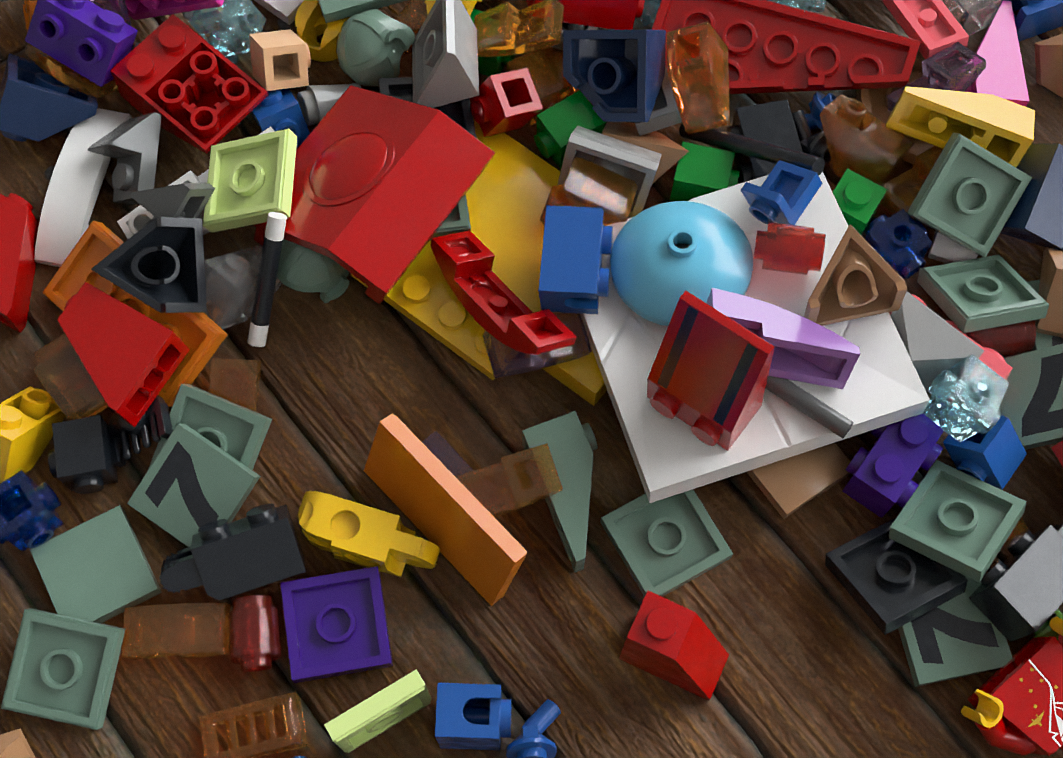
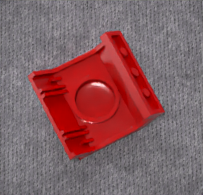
[254,85,495,305]

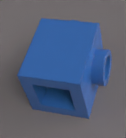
[943,408,1027,490]

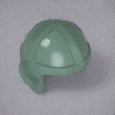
[336,8,415,87]
[277,239,349,303]

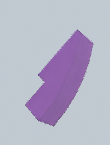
[706,288,860,389]

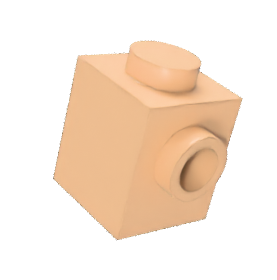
[249,29,311,91]

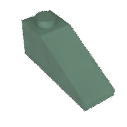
[522,411,598,572]

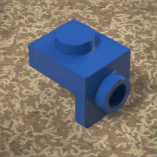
[251,88,310,147]
[740,160,823,228]

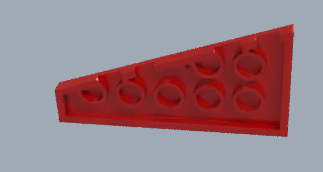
[652,0,921,96]

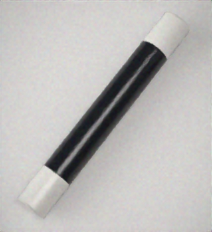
[247,212,287,347]

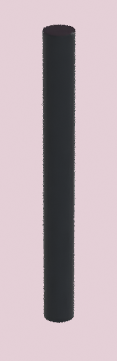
[679,120,825,175]

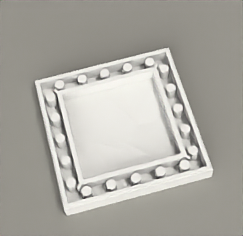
[579,171,930,503]

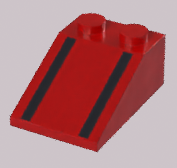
[647,290,775,451]

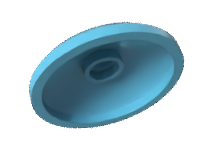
[610,201,753,326]

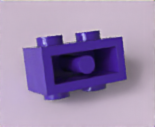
[25,0,138,87]
[842,414,946,518]

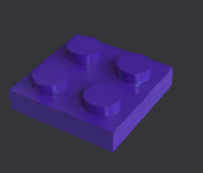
[281,566,393,683]

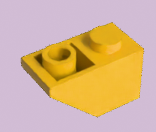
[0,386,69,488]

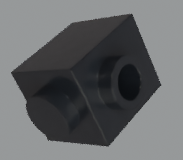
[48,415,118,494]

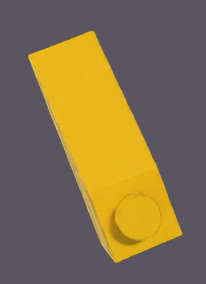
[886,86,1035,167]

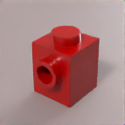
[469,68,543,137]

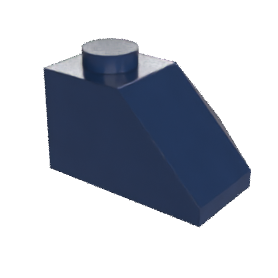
[563,30,666,122]
[0,53,98,142]

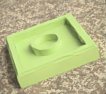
[203,128,297,233]
[324,669,432,753]

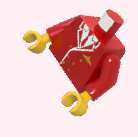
[961,616,1063,756]

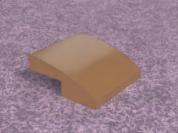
[747,443,850,519]

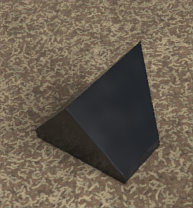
[91,217,207,313]

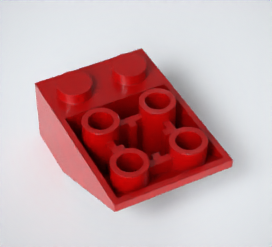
[110,14,269,154]

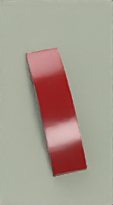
[430,230,577,355]

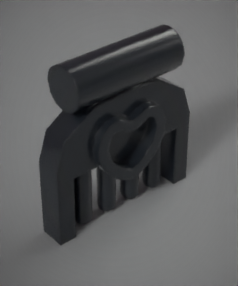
[108,395,173,468]

